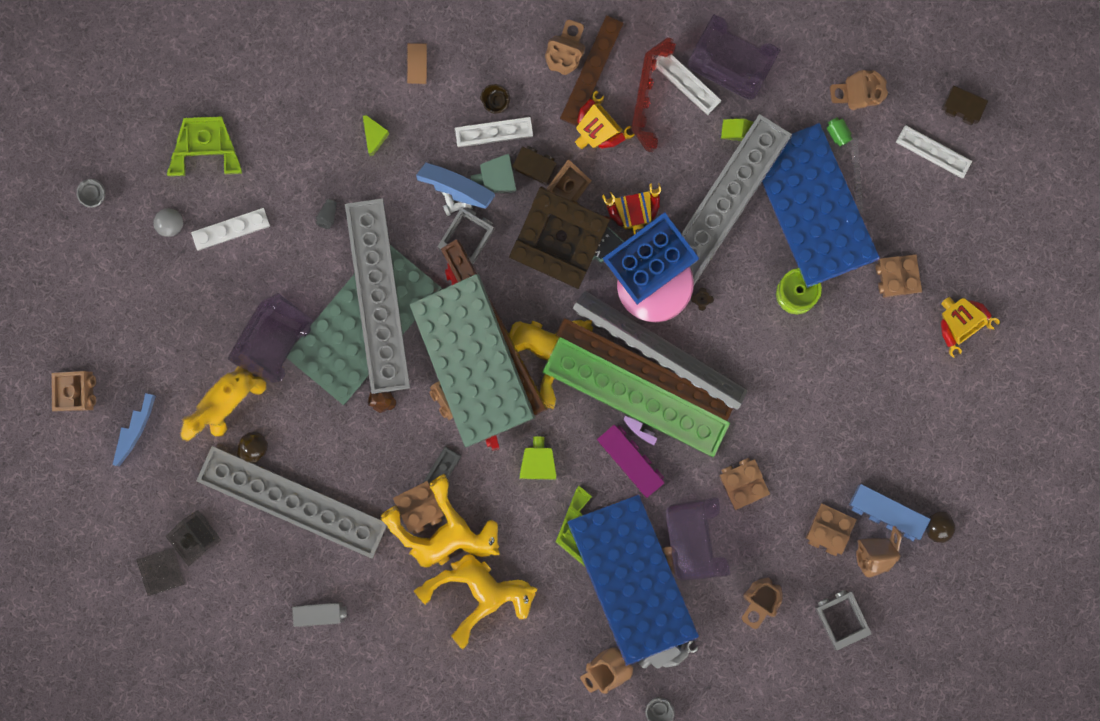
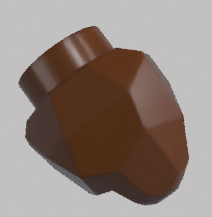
[368,391,396,413]

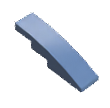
[416,163,495,209]
[113,393,156,466]

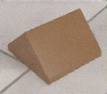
[547,160,592,202]

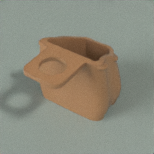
[545,20,585,75]
[830,70,888,110]
[856,526,902,578]
[742,578,783,629]
[580,647,633,694]

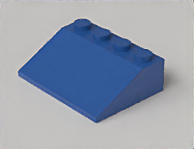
[603,212,699,305]

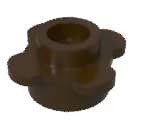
[691,288,714,311]

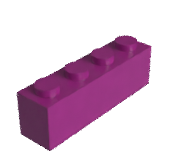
[597,424,665,498]

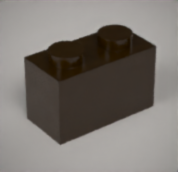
[942,85,988,125]
[512,146,557,186]

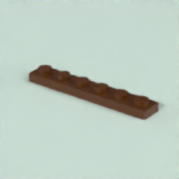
[560,15,624,127]

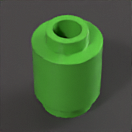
[827,117,853,147]

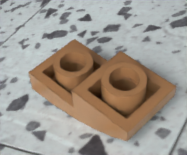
[407,43,427,84]

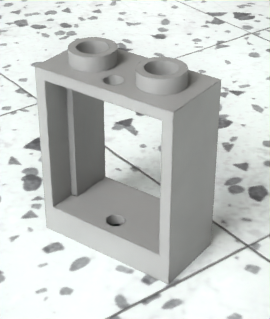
[438,208,494,265]
[815,590,872,650]
[292,602,347,627]

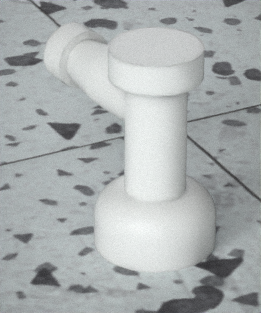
[442,192,473,216]

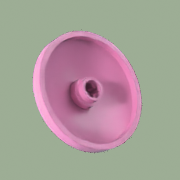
[617,266,694,323]

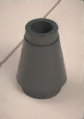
[315,199,337,229]

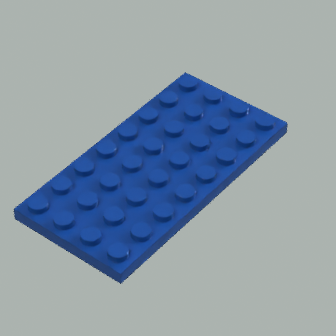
[762,123,879,288]
[567,495,699,666]

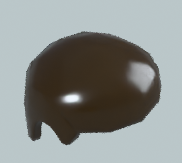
[480,84,511,114]
[238,432,268,463]
[926,512,956,543]

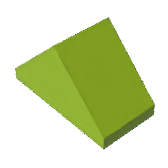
[363,115,389,156]
[721,119,754,141]

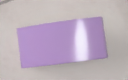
[623,416,657,446]

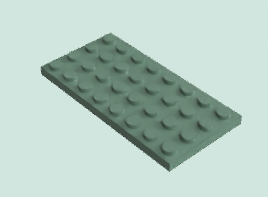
[285,245,442,405]
[410,274,535,447]

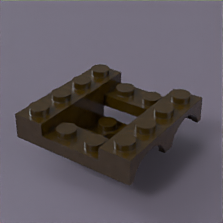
[509,186,611,289]

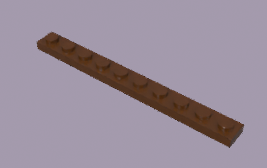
[441,239,548,416]
[555,318,733,421]

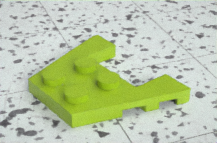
[167,117,242,177]
[555,486,592,567]

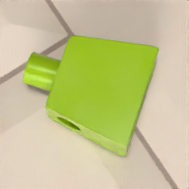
[520,437,556,480]

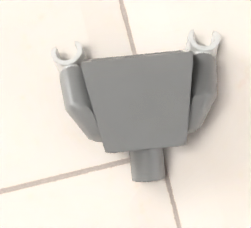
[638,641,698,669]

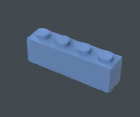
[849,484,930,542]

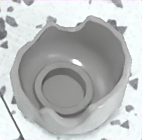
[77,179,106,207]
[153,208,183,237]
[645,697,675,721]

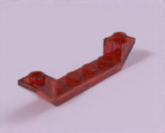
[631,37,676,153]

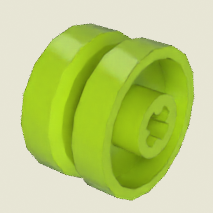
[776,268,822,315]

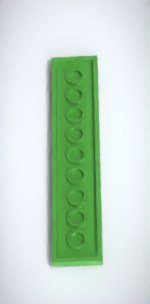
[542,337,730,457]

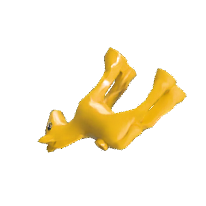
[509,320,593,409]
[180,364,266,441]
[381,474,500,568]
[413,554,538,650]

